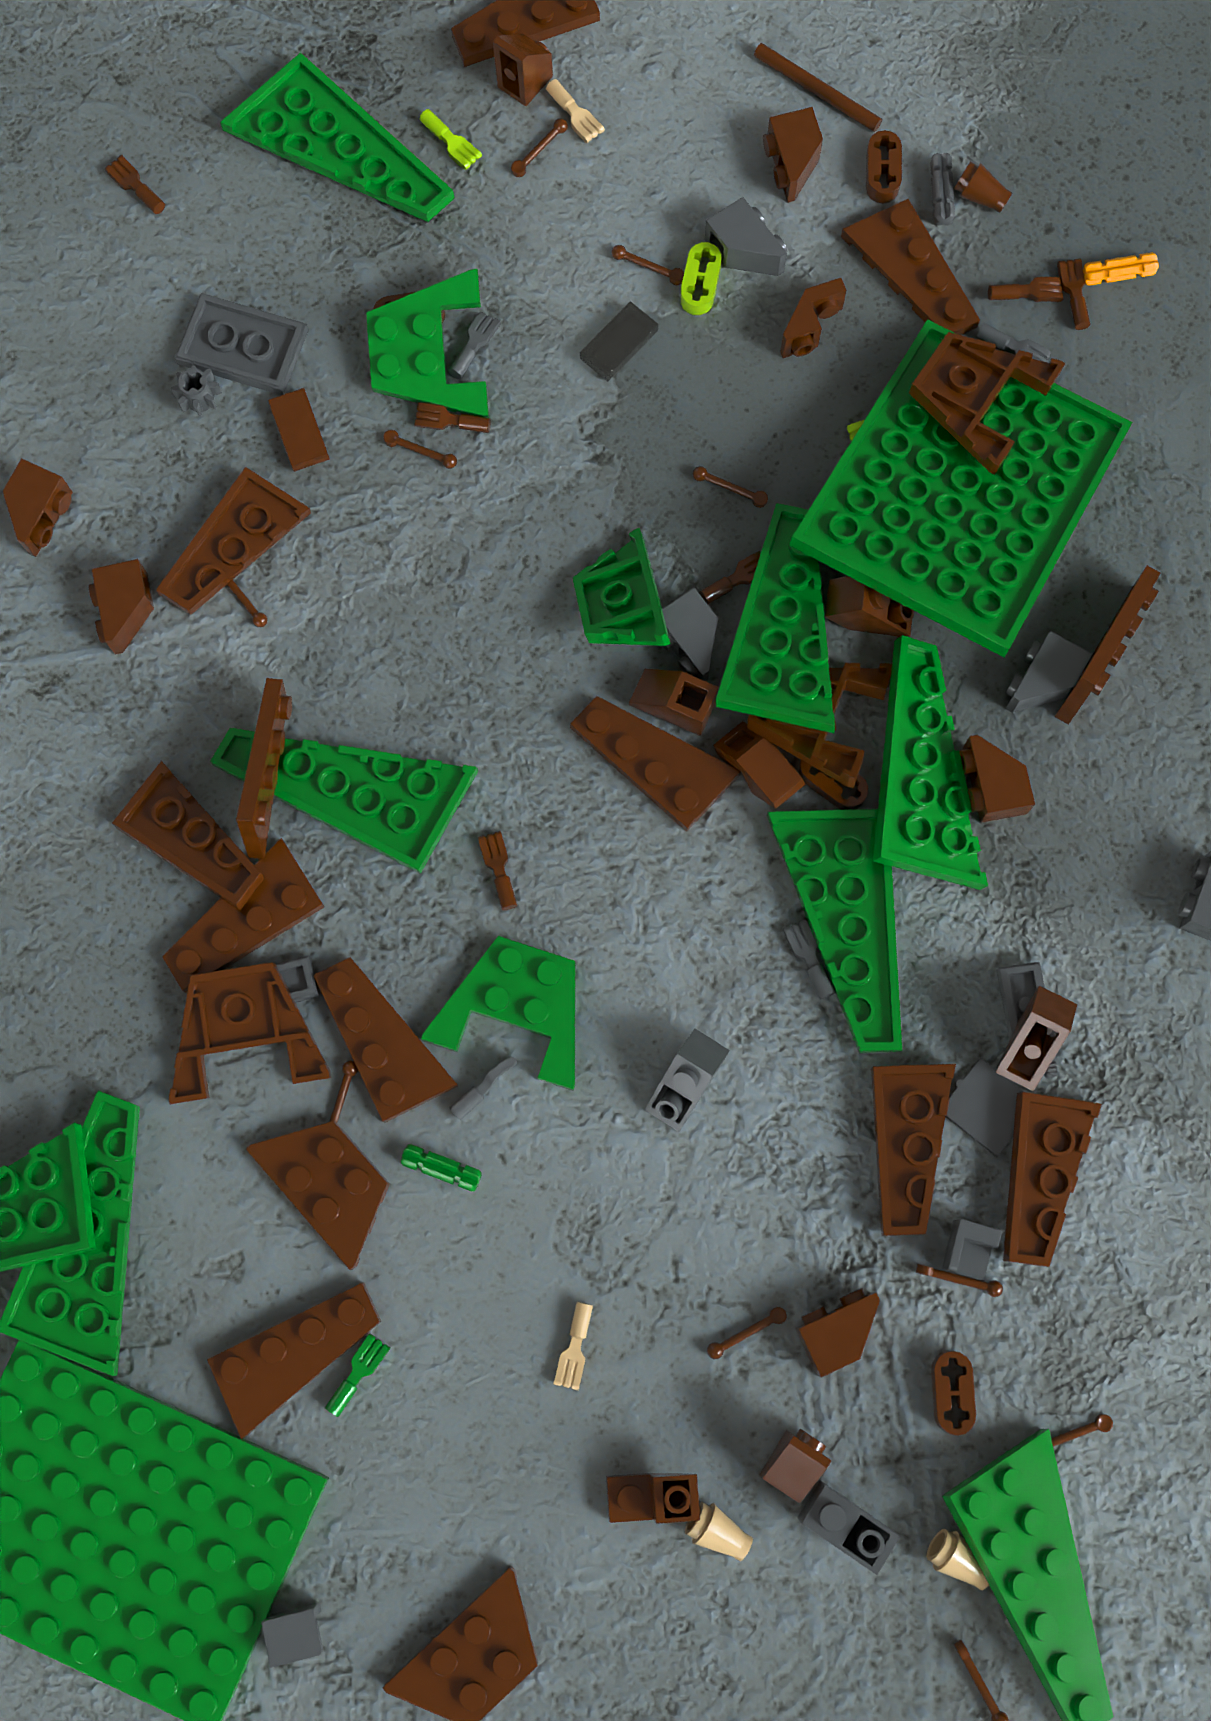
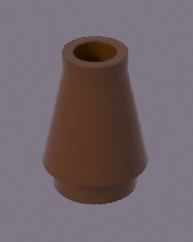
[954,161,1012,213]

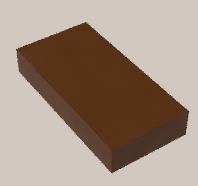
[268,388,330,472]

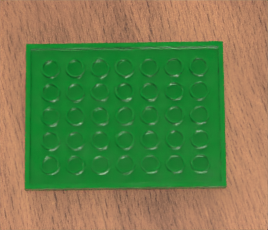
[789,319,1133,658]
[0,1340,329,1721]

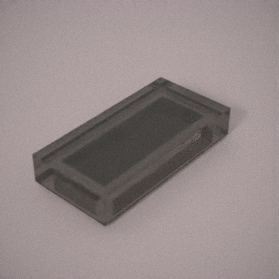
[580,301,658,382]

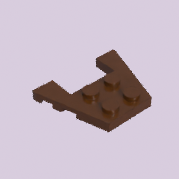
[909,332,1065,475]
[747,663,892,788]
[169,962,332,1104]

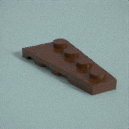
[451,0,600,67]
[841,199,980,335]
[156,467,311,615]
[1055,565,1161,725]
[236,678,292,859]
[570,696,741,832]
[112,761,264,910]
[162,838,325,993]
[314,957,458,1123]
[871,1064,956,1236]
[1003,1092,1102,1267]
[207,1283,382,1439]

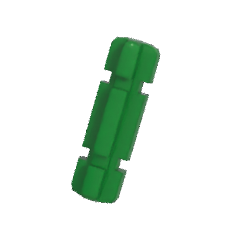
[401,1144,482,1192]

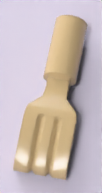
[546,79,605,143]
[554,1302,593,1391]

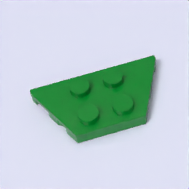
[572,528,671,646]

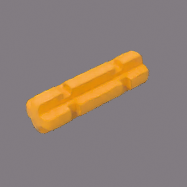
[1083,252,1159,286]

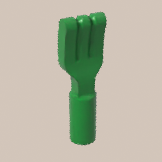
[325,1333,391,1417]

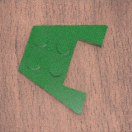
[366,269,489,418]
[421,936,576,1091]

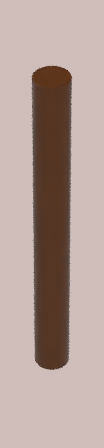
[754,43,882,132]

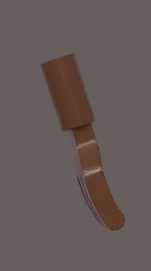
[104,155,165,214]
[1057,258,1090,330]
[988,277,1064,302]
[414,403,491,433]
[699,551,761,605]
[478,831,517,911]

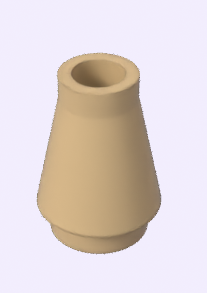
[685,1502,753,1561]
[927,1529,989,1590]

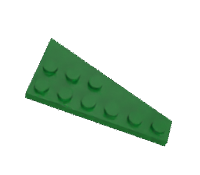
[220,52,455,222]
[716,503,835,734]
[873,635,988,890]
[210,728,478,874]
[767,809,902,1053]
[0,1091,140,1376]
[0,1122,96,1272]
[942,1429,1114,1721]

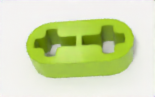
[681,242,721,315]

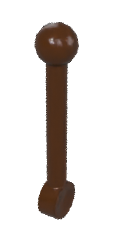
[511,118,568,177]
[612,245,684,285]
[383,430,457,469]
[693,466,768,508]
[227,580,268,628]
[329,1061,358,1122]
[916,1264,1003,1297]
[707,1307,787,1359]
[1051,1414,1113,1447]
[954,1640,1009,1721]

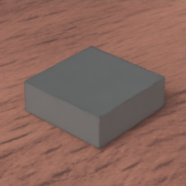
[276,955,320,1003]

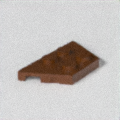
[246,1121,390,1270]
[382,1566,538,1721]

